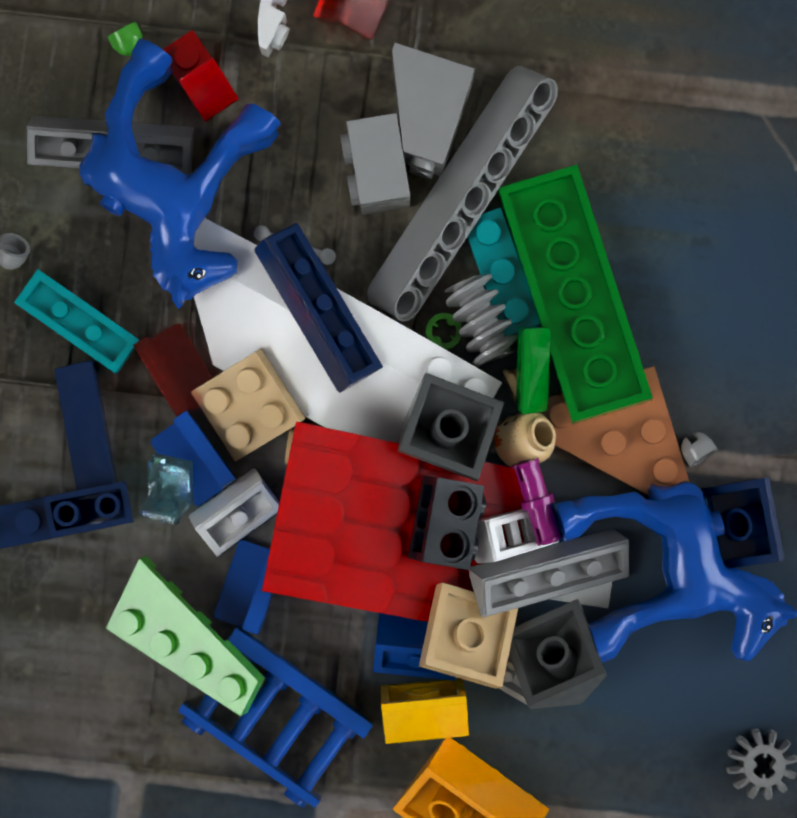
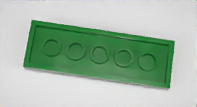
[498,164,653,425]

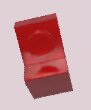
[163,30,239,123]

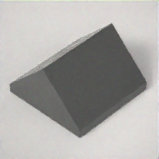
[398,372,504,481]
[509,599,607,709]

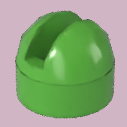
[107,22,143,56]

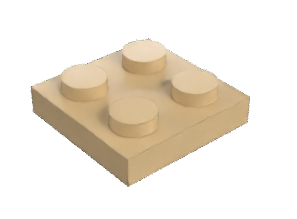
[191,348,305,462]
[419,582,518,689]

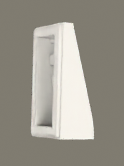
[475,509,559,563]

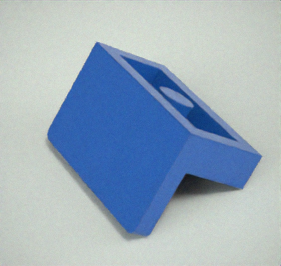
[151,411,238,506]
[214,540,274,635]
[373,613,456,681]

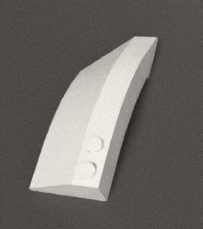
[194,218,502,443]

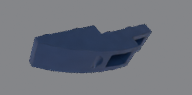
[0,481,134,549]

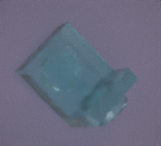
[140,453,193,525]

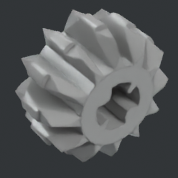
[726,728,797,800]

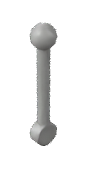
[254,225,336,265]

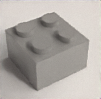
[340,113,410,215]

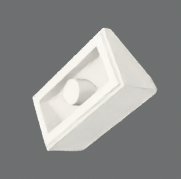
[189,468,280,557]

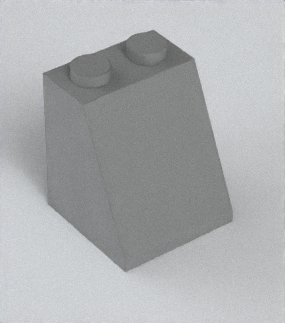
[392,43,475,179]

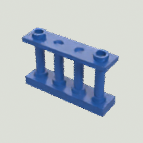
[178,626,374,808]

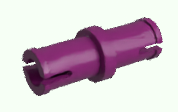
[512,457,563,546]

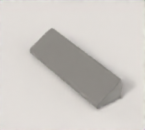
[27,116,194,175]
[469,529,629,617]

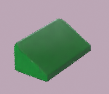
[516,327,550,414]

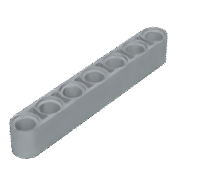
[367,66,558,322]

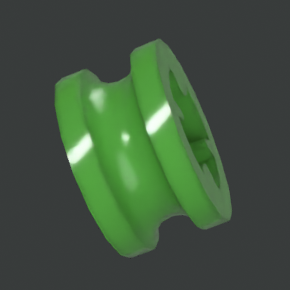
[426,313,462,351]

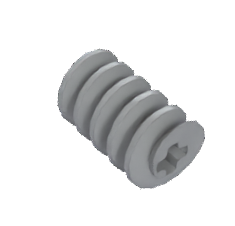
[444,274,518,368]

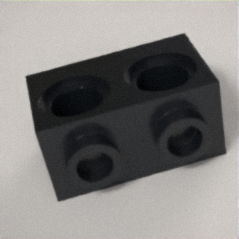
[408,475,486,570]

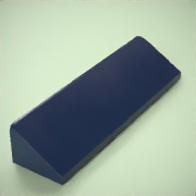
[254,223,383,393]
[54,360,118,490]

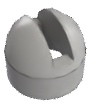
[0,233,30,269]
[681,432,718,468]

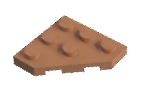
[539,366,689,497]

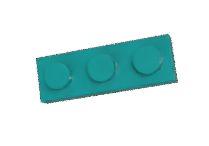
[467,207,540,335]
[14,269,141,374]

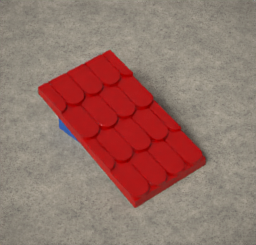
[262,421,544,622]

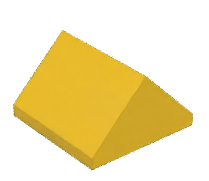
[381,678,469,744]

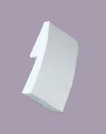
[258,0,290,58]

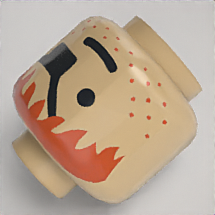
[494,412,556,468]

